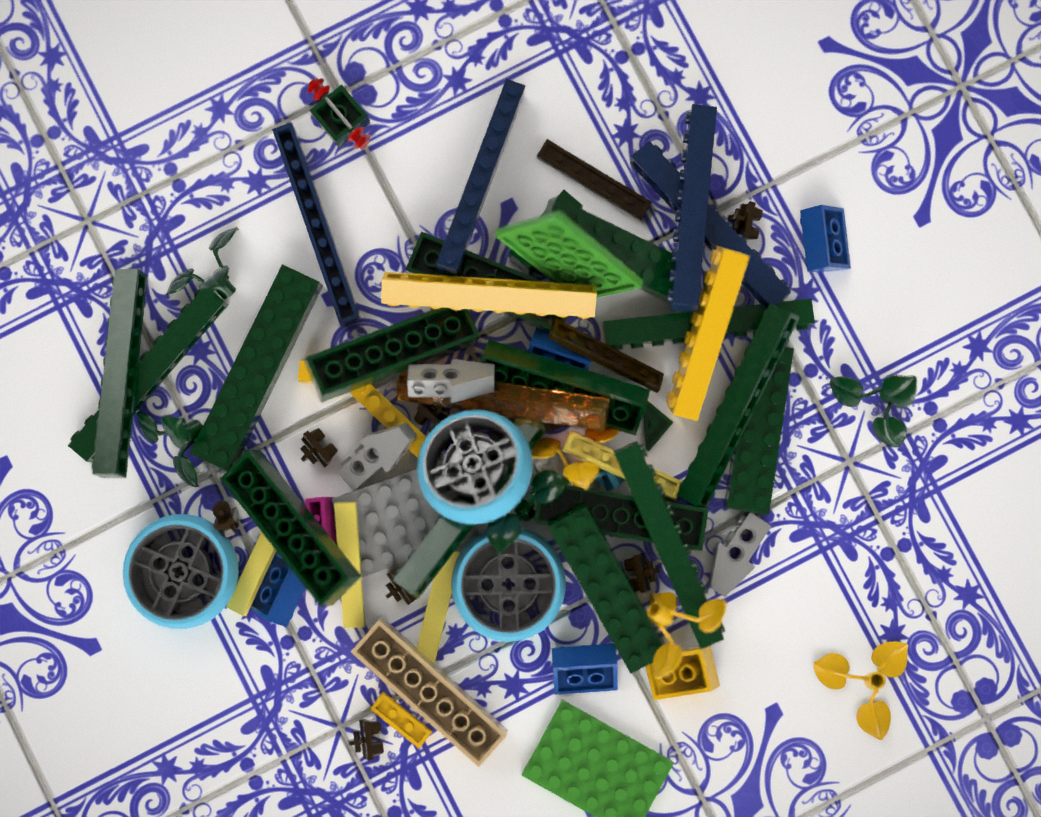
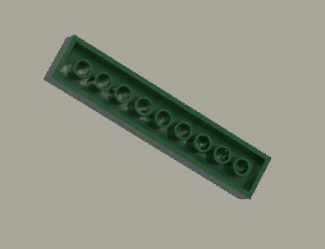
[190,264,323,471]

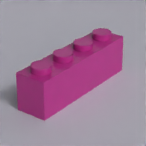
[305,497,337,545]

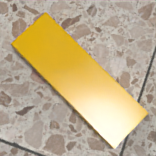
[370,691,433,749]

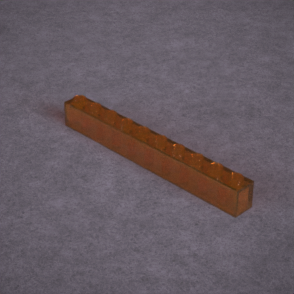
[396,370,609,431]

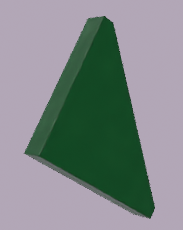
[643,401,673,452]

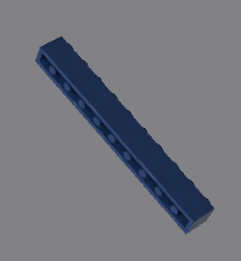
[436,79,526,276]
[667,104,717,313]
[272,122,362,327]
[630,141,791,309]

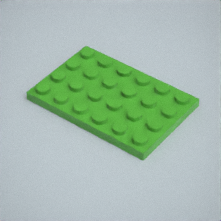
[495,211,643,298]
[521,699,674,817]

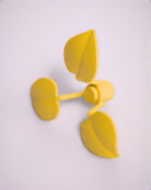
[531,424,620,489]
[648,592,727,679]
[813,641,908,740]

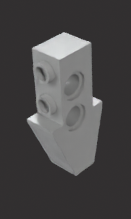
[407,359,494,403]
[337,422,417,491]
[708,512,771,597]

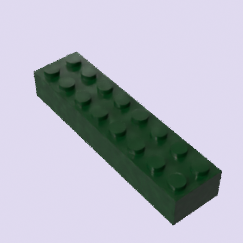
[542,197,703,303]
[405,231,568,332]
[305,307,480,403]
[481,340,650,436]
[723,344,794,515]
[220,449,362,607]
[533,485,709,551]
[548,501,665,674]

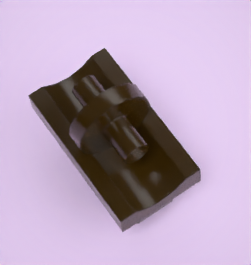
[727,201,763,240]
[414,401,450,433]
[300,428,338,468]
[212,501,239,538]
[624,553,660,593]
[385,568,416,605]
[348,719,384,761]

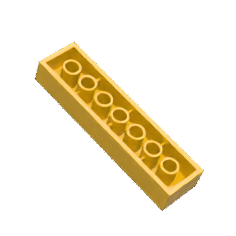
[666,246,750,421]

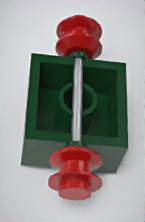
[307,78,371,149]

